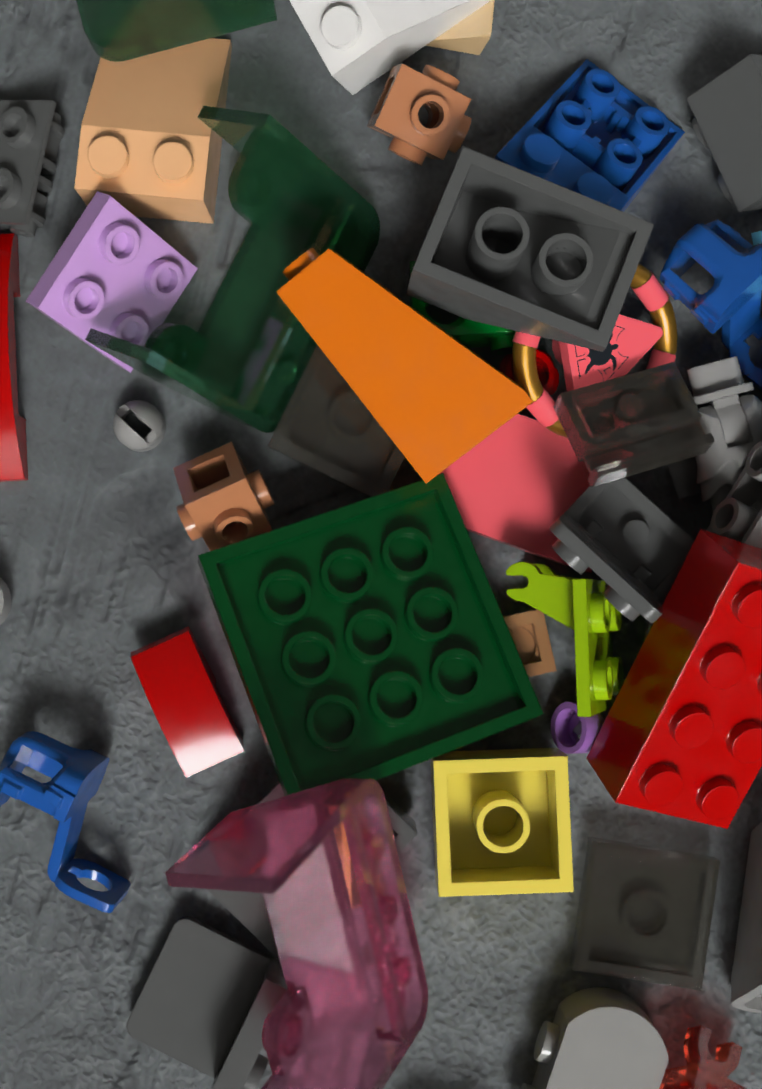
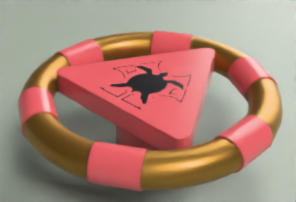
[512,264,677,441]

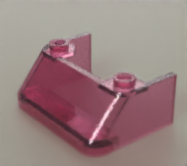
[165,778,428,1089]

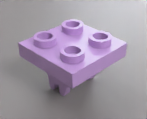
[26,191,198,373]

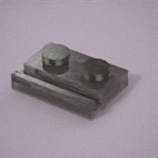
[553,362,715,488]

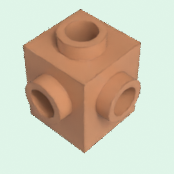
[367,63,472,166]
[173,442,275,551]

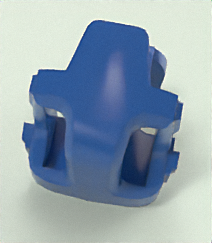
[660,219,762,391]
[0,731,131,913]

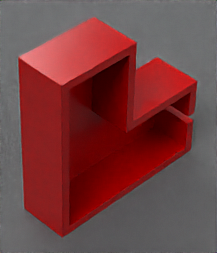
[586,529,762,829]

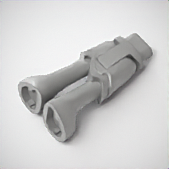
[686,356,762,514]

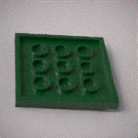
[198,473,544,814]

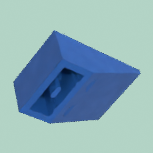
[494,59,685,212]

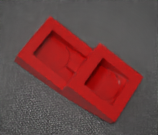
[130,626,244,778]

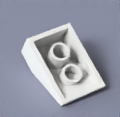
[289,0,491,95]

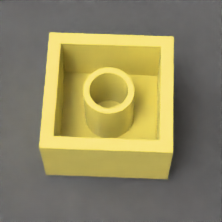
[431,747,574,897]

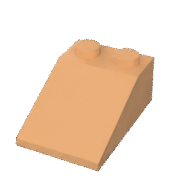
[74,29,232,224]

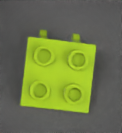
[506,562,624,717]

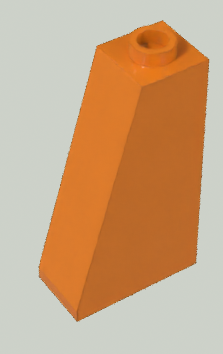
[276,247,533,484]

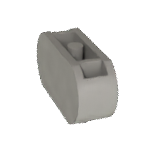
[520,987,669,1089]

